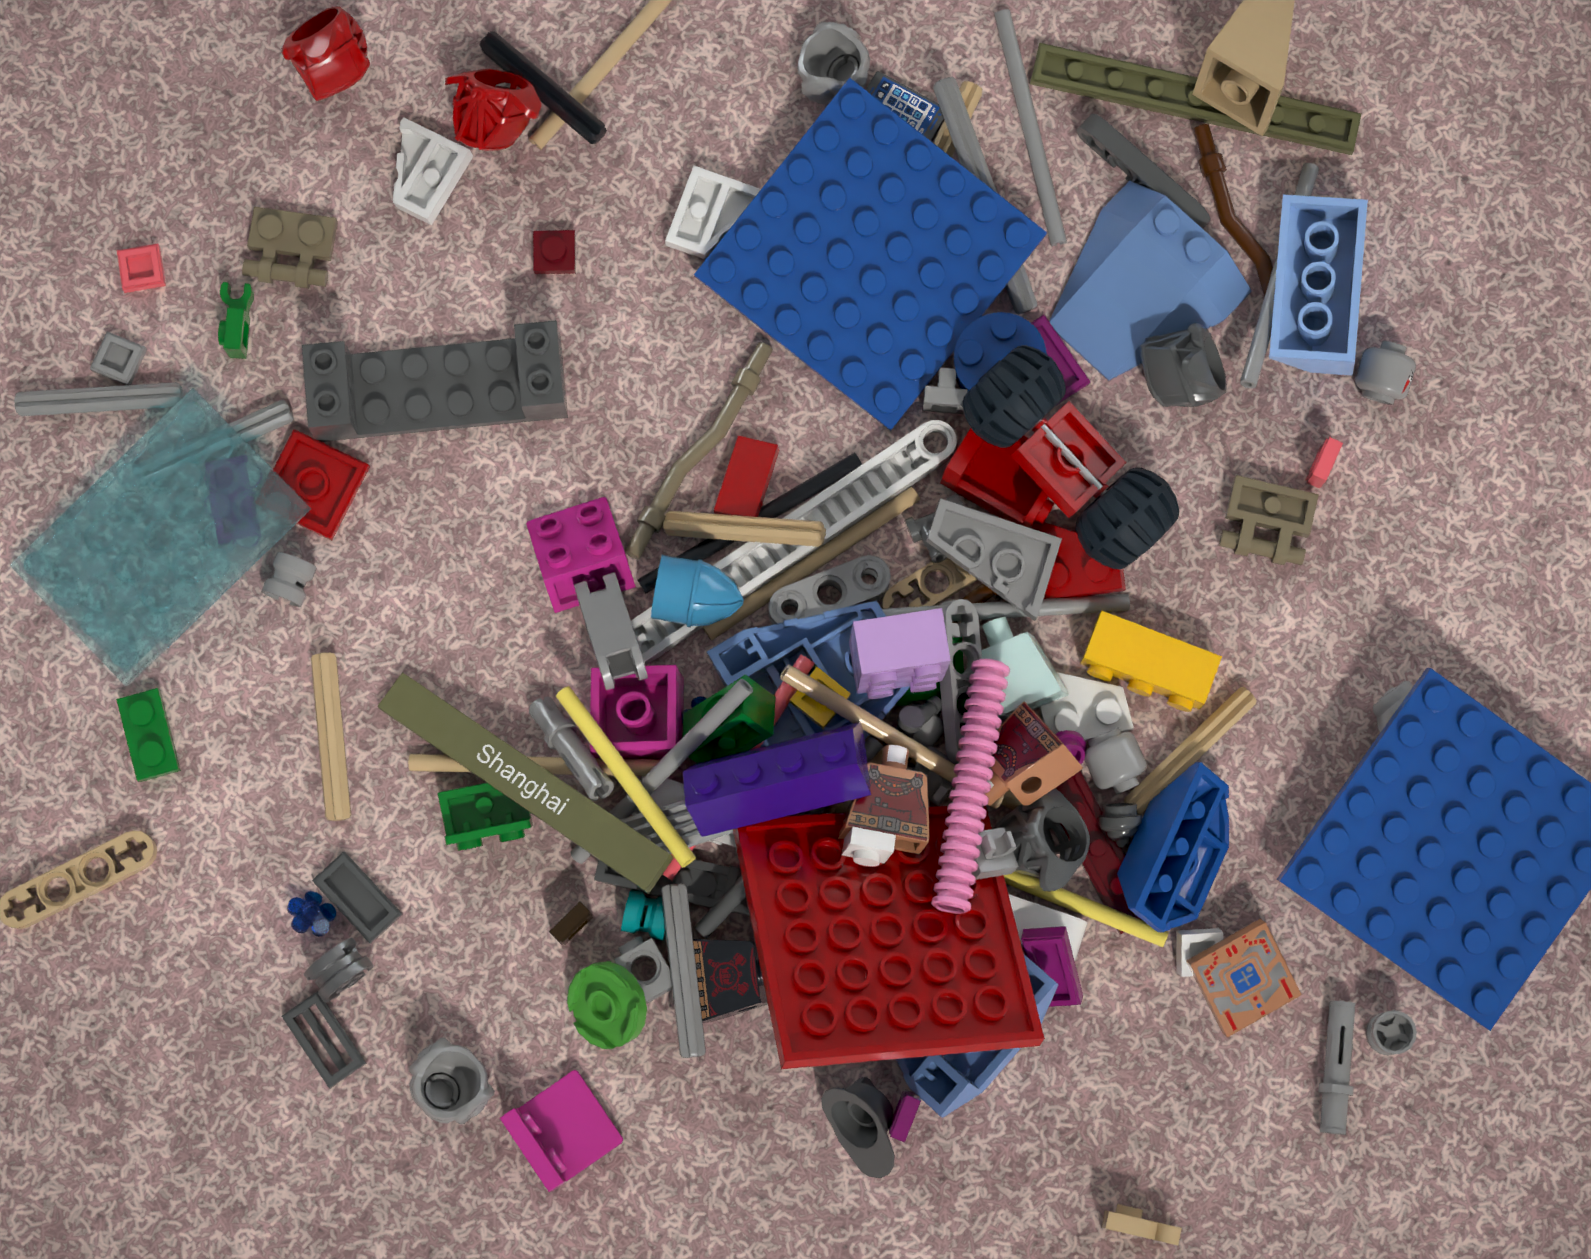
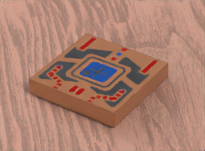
[1186,918,1302,1038]

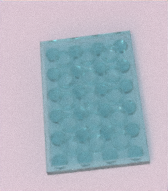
[10,388,312,686]

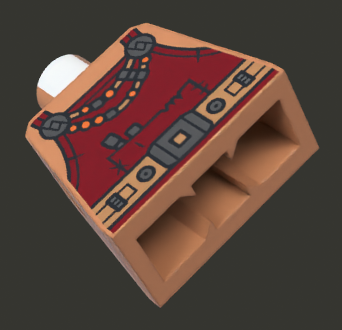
[985,701,1083,806]
[838,745,929,854]

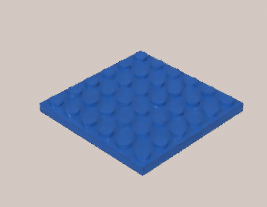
[694,78,1047,431]
[1277,668,1591,1031]

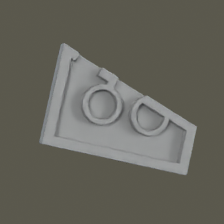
[926,498,1062,621]

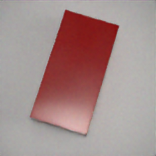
[713,436,780,517]

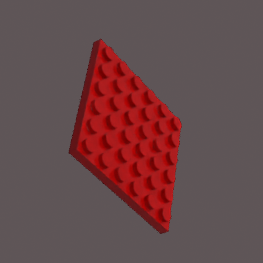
[733,806,1045,1069]

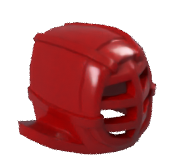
[281,6,370,101]
[445,69,542,151]

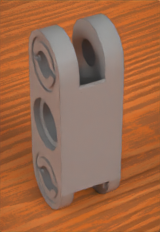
[769,555,891,625]
[574,572,648,691]

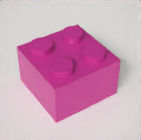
[590,665,684,760]

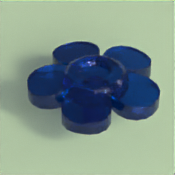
[287,891,337,937]

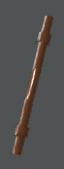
[1193,124,1273,297]

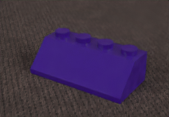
[683,722,871,837]

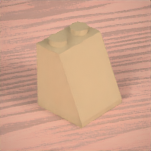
[1192,0,1295,137]

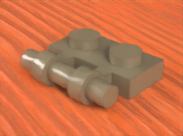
[242,207,338,289]
[1219,475,1319,565]

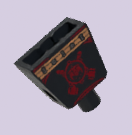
[693,939,768,1023]

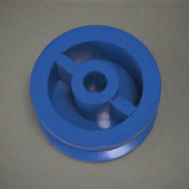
[954,312,1047,392]

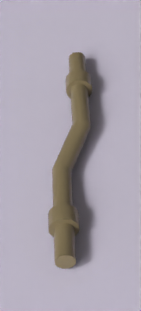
[624,342,773,560]

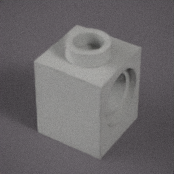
[614,936,672,1004]

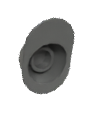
[821,1077,895,1178]

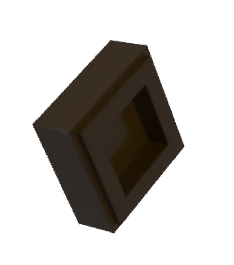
[549,901,593,945]

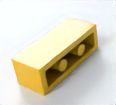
[1080,611,1222,712]

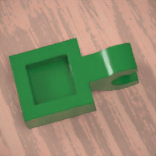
[218,282,254,359]

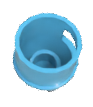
[651,555,744,628]

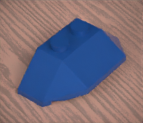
[1117,762,1229,933]

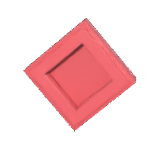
[117,244,166,293]
[1305,437,1343,489]

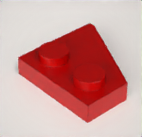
[1032,521,1126,599]

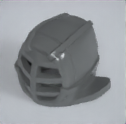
[1140,323,1227,407]
[992,788,1090,892]

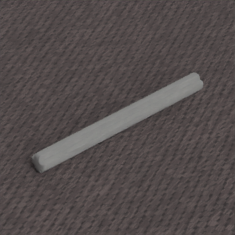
[933,77,1037,314]

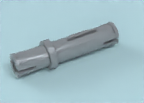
[529,697,614,801]
[1318,1001,1356,1135]

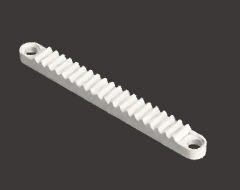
[631,420,957,666]

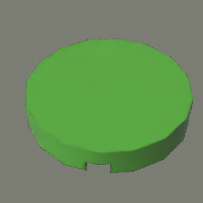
[567,961,647,1049]

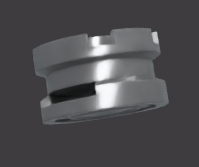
[304,938,374,1003]

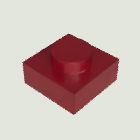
[533,230,576,274]

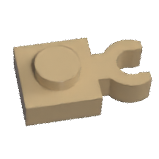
[1101,1204,1182,1245]

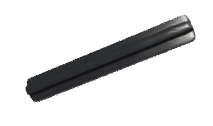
[479,31,607,144]

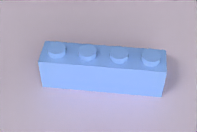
[1269,194,1368,376]

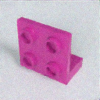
[526,497,635,613]
[500,1070,623,1192]

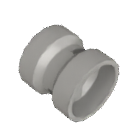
[261,552,317,607]
[1366,1010,1417,1056]

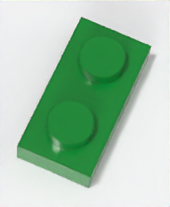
[116,688,181,782]

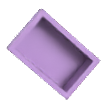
[849,608,951,699]

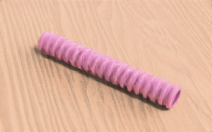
[931,659,1010,914]

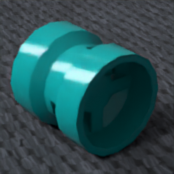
[621,889,666,941]

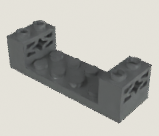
[302,320,568,442]

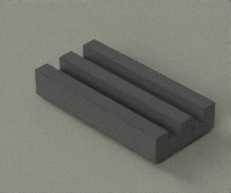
[281,991,367,1089]

